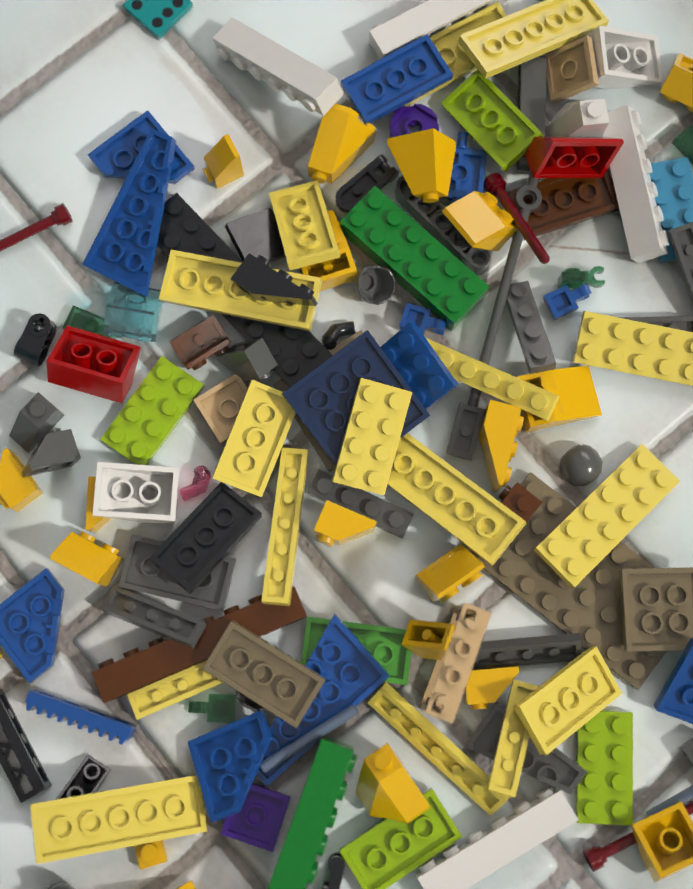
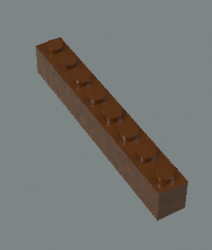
[92,586,307,703]

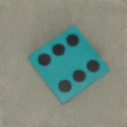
[123,0,193,40]

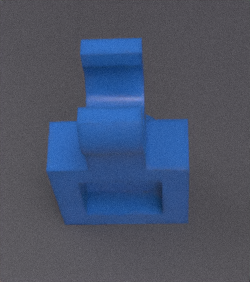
[543,284,592,321]
[399,303,446,335]

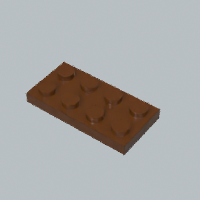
[507,171,619,240]

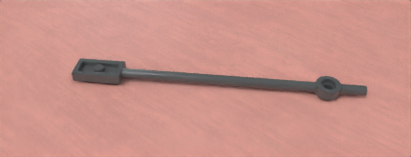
[446,171,542,461]

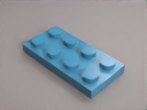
[650,157,693,264]

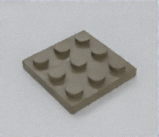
[619,567,693,652]

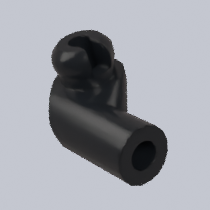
[322,321,355,350]

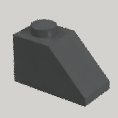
[216,338,278,381]
[9,392,64,453]
[22,428,81,478]

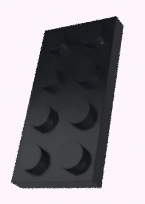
[149,482,262,595]

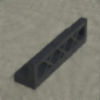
[0,689,52,803]

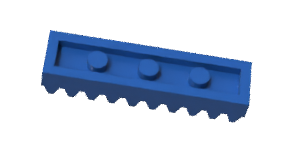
[25,689,137,745]

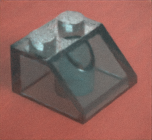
[103,282,163,342]

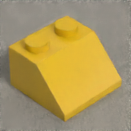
[660,53,693,112]
[442,191,518,252]
[314,500,377,547]
[49,531,124,587]
[631,801,693,883]

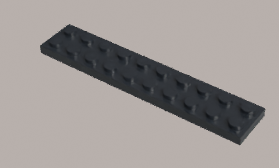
[157,193,333,387]

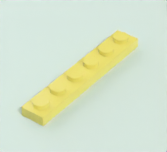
[425,337,560,421]
[261,448,309,606]
[367,682,509,816]

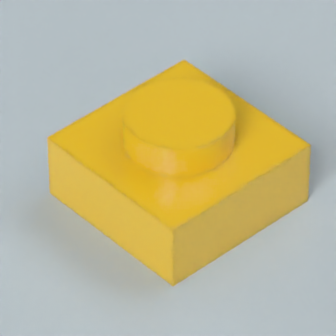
[134,840,169,870]

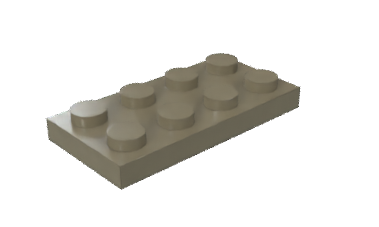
[203,620,326,728]

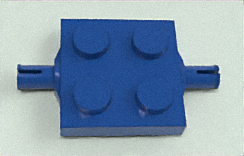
[441,131,487,204]

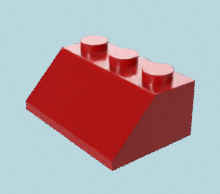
[525,136,624,178]
[46,325,141,403]

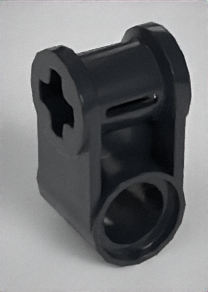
[14,313,57,366]

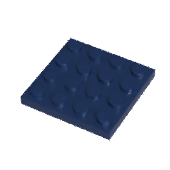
[282,330,430,466]

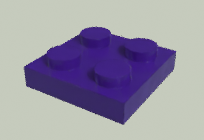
[221,783,291,852]

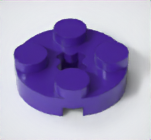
[390,104,439,138]

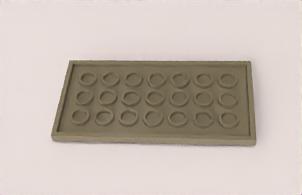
[469,472,667,690]

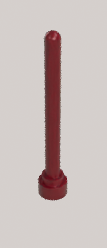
[483,173,550,264]
[0,203,73,252]
[583,801,693,872]

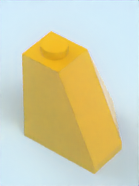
[308,103,376,184]
[387,128,456,203]
[355,743,431,823]

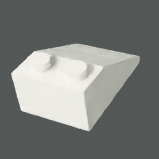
[587,26,663,89]
[93,462,179,525]

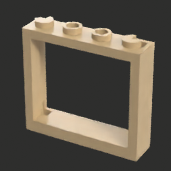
[419,602,492,724]

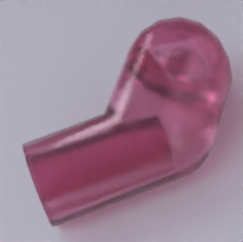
[179,465,211,501]

